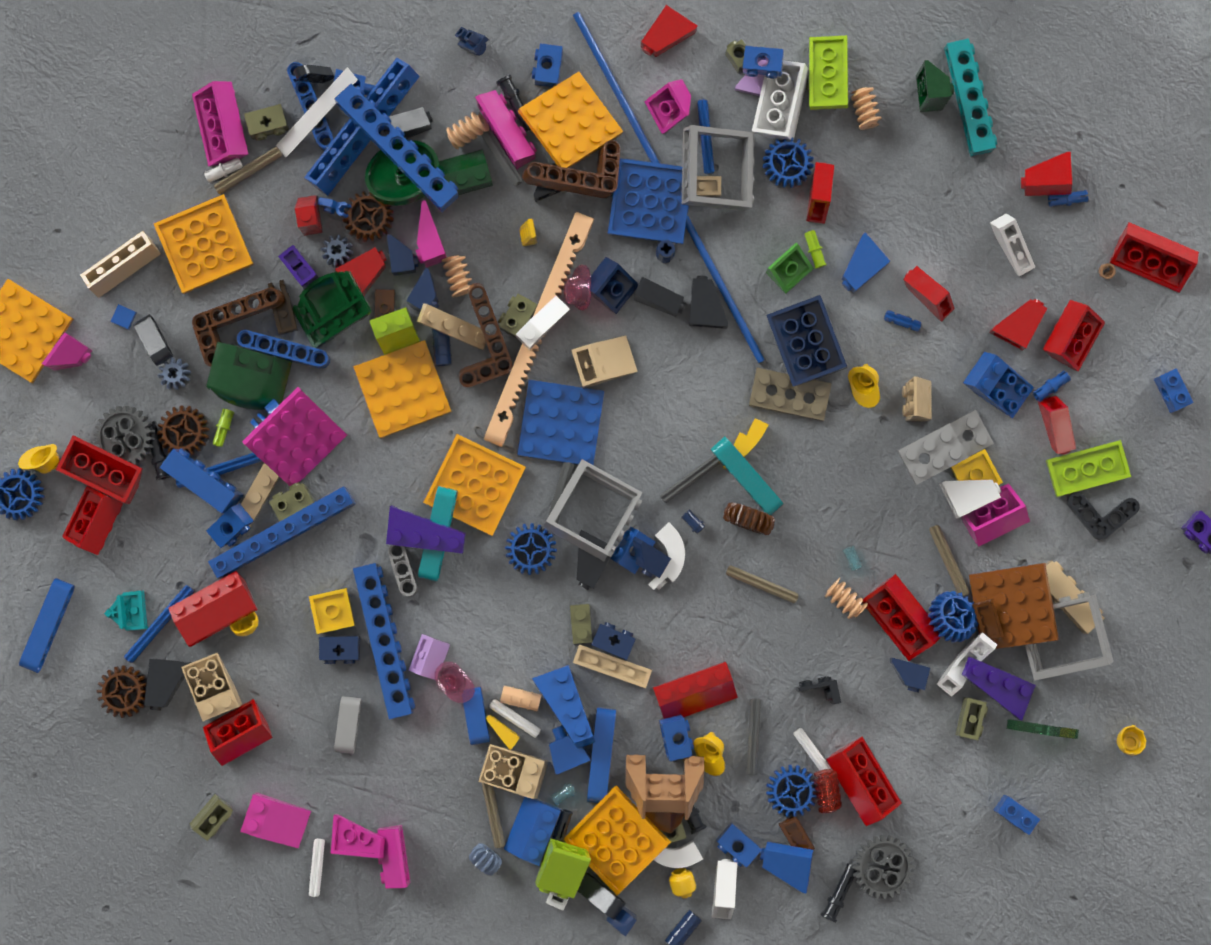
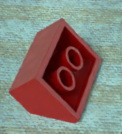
[1043,300,1105,372]
[62,486,123,555]
[203,699,273,766]

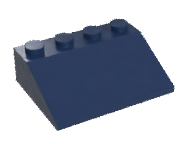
[766,295,847,387]

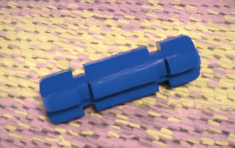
[884,310,921,332]

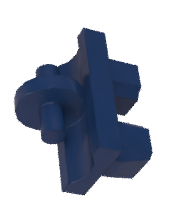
[455,27,489,56]

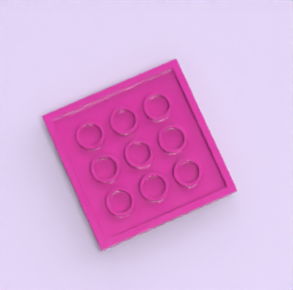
[242,387,347,486]

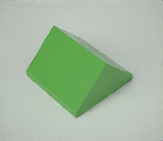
[766,243,814,294]

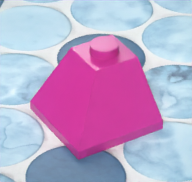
[644,79,691,134]
[42,332,93,370]

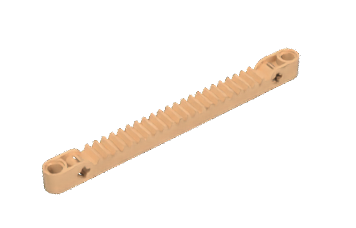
[484,212,594,447]

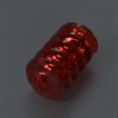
[814,769,842,813]

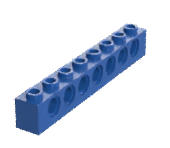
[304,58,420,196]
[334,84,459,212]
[208,486,355,579]
[353,563,415,719]

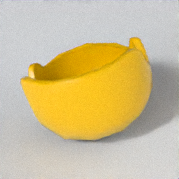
[229,612,259,636]
[1116,725,1147,756]

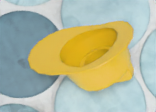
[848,364,880,408]
[18,444,60,474]
[693,732,725,776]

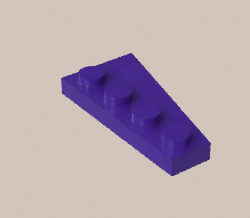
[386,505,466,554]
[962,657,1036,721]

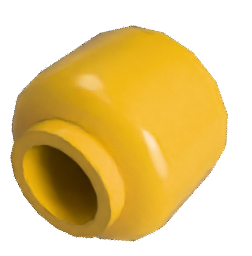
[669,868,696,899]

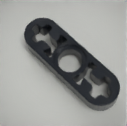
[293,65,335,83]

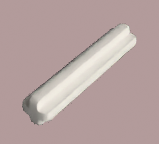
[489,699,541,738]
[793,728,834,779]
[309,838,325,897]

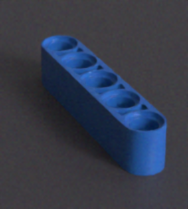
[287,62,334,151]
[237,330,330,369]
[19,578,75,673]
[587,708,616,804]

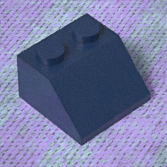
[582,257,639,314]
[406,268,439,312]

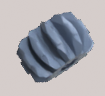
[321,235,354,268]
[158,358,191,390]
[469,843,502,876]

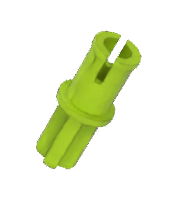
[805,230,827,269]
[213,408,235,447]

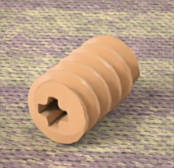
[851,87,882,130]
[446,112,489,150]
[441,255,472,298]
[825,578,868,619]

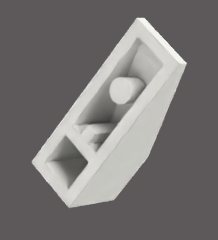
[990,214,1035,276]
[516,296,570,350]

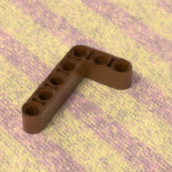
[522,140,620,198]
[458,283,513,387]
[192,288,284,367]

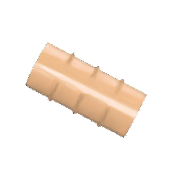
[500,685,541,711]

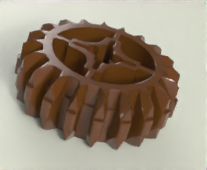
[343,191,394,242]
[157,405,210,456]
[723,502,775,535]
[97,665,147,718]

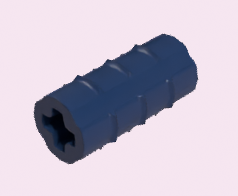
[656,240,675,264]
[432,329,452,366]
[665,910,702,945]

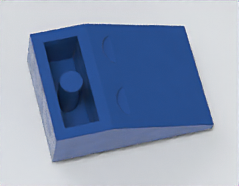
[963,352,1034,418]

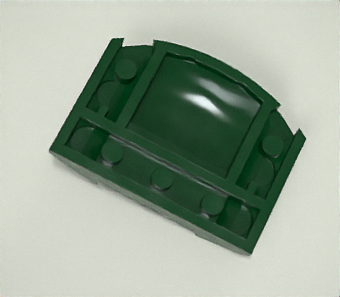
[293,271,372,348]
[206,342,292,410]

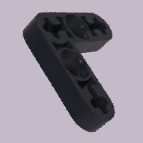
[1066,492,1140,540]

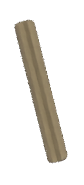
[214,147,282,194]
[929,525,969,596]
[726,565,799,603]
[480,774,505,848]

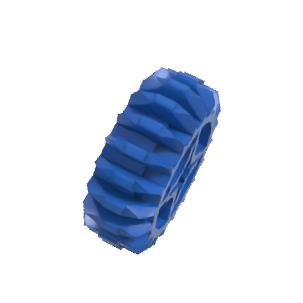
[762,137,814,188]
[0,468,45,520]
[505,523,557,575]
[928,591,979,643]
[766,764,819,817]

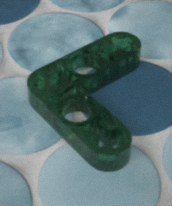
[1006,719,1079,739]

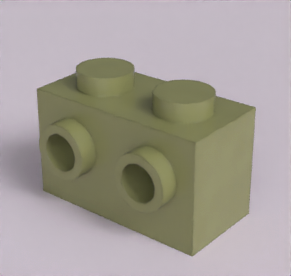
[498,293,538,338]
[269,482,315,521]
[955,697,988,740]
[189,794,233,841]

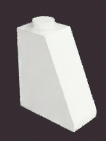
[939,480,1001,518]
[712,859,737,919]

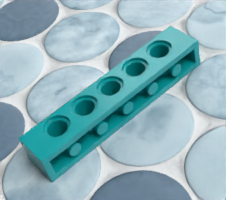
[944,38,997,157]

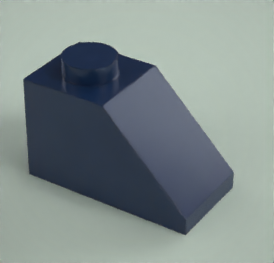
[387,235,419,276]
[633,536,672,578]
[890,657,930,693]
[606,907,637,937]

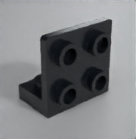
[795,676,841,704]

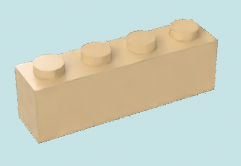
[81,231,161,298]
[1046,561,1105,634]

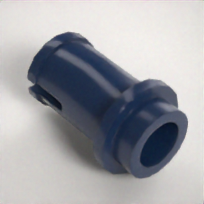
[681,509,705,534]

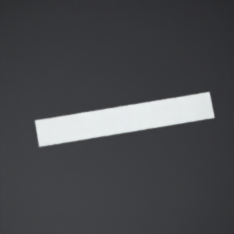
[276,67,358,157]

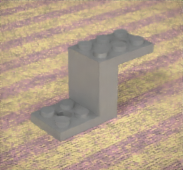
[897,410,994,485]

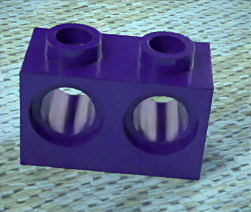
[278,245,319,289]
[1181,510,1211,554]

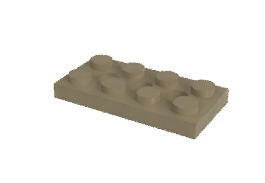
[749,368,832,421]

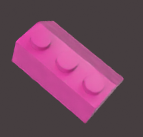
[961,483,1030,547]
[376,825,411,889]

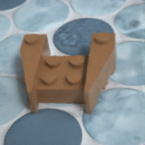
[626,755,704,820]

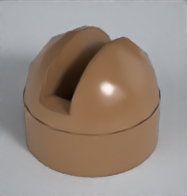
[1099,263,1116,279]

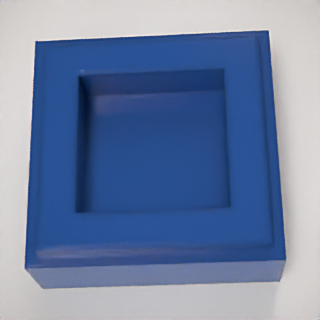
[110,304,137,330]

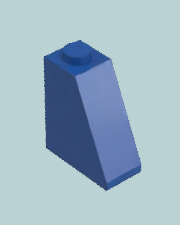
[841,232,890,293]
[760,842,813,893]

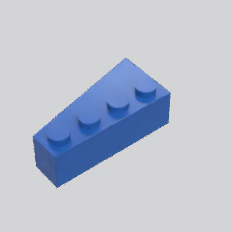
[160,448,244,513]
[532,665,595,749]

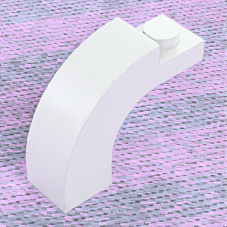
[648,522,685,590]
[937,633,997,697]
[654,840,703,868]

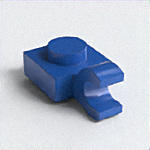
[317,197,351,218]

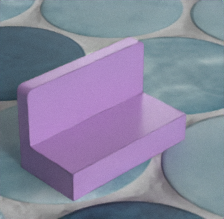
[409,634,450,680]

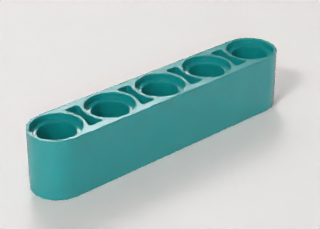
[710,436,784,515]
[418,486,458,581]

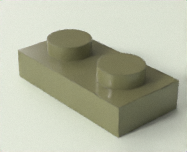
[570,604,592,644]

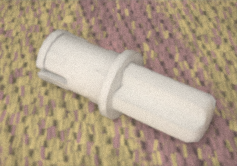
[204,158,243,183]

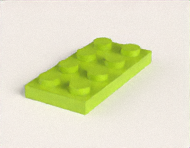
[809,35,848,110]
[1046,440,1131,497]

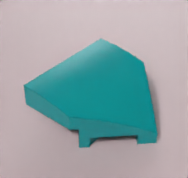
[104,590,148,631]

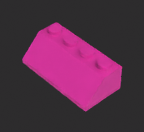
[192,81,248,167]
[475,90,537,169]

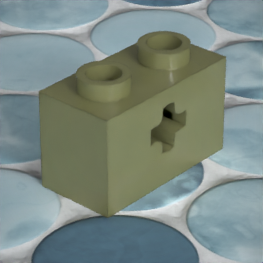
[244,104,289,141]

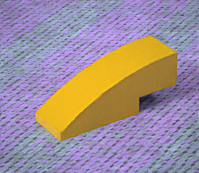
[723,418,769,470]

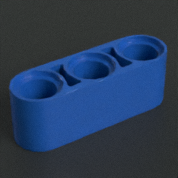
[461,687,490,745]

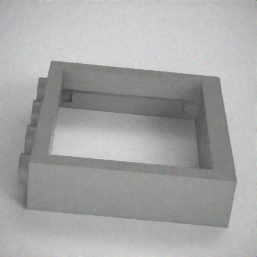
[682,125,755,211]
[543,459,642,561]
[1025,592,1114,681]

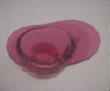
[564,264,591,310]
[435,662,475,703]

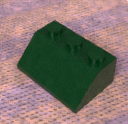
[916,60,954,112]
[434,149,493,195]

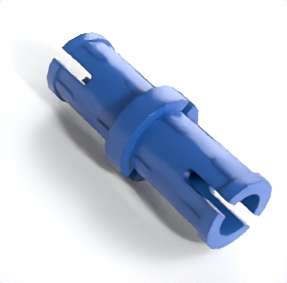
[1048,190,1088,207]
[1033,370,1071,402]

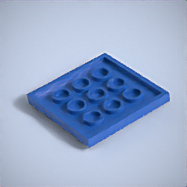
[608,158,689,244]
[517,380,604,465]

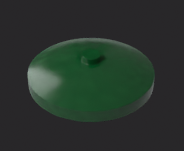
[365,140,441,206]

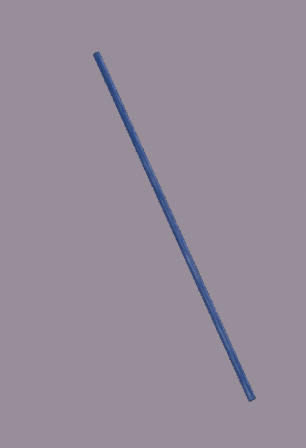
[573,12,765,363]

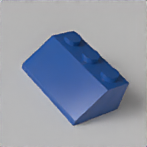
[504,796,561,866]

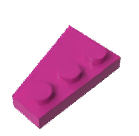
[331,814,385,858]

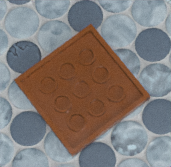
[969,563,1059,649]

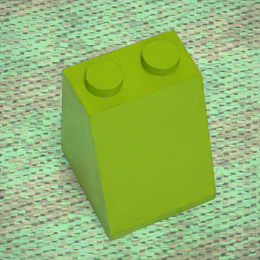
[370,307,420,355]
[535,838,591,899]

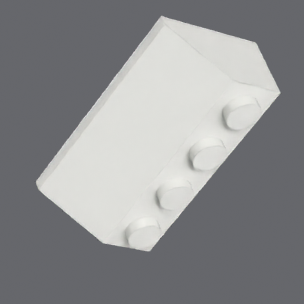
[752,60,809,142]

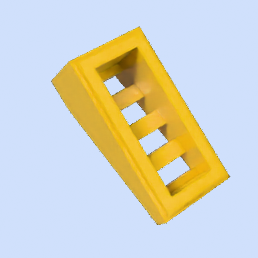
[519,218,537,246]
[486,714,520,750]

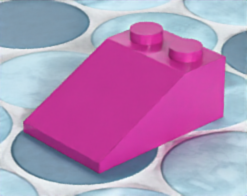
[415,200,447,268]
[240,793,311,848]

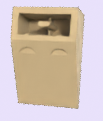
[571,336,638,388]
[902,377,932,421]
[181,652,242,721]
[478,744,549,799]

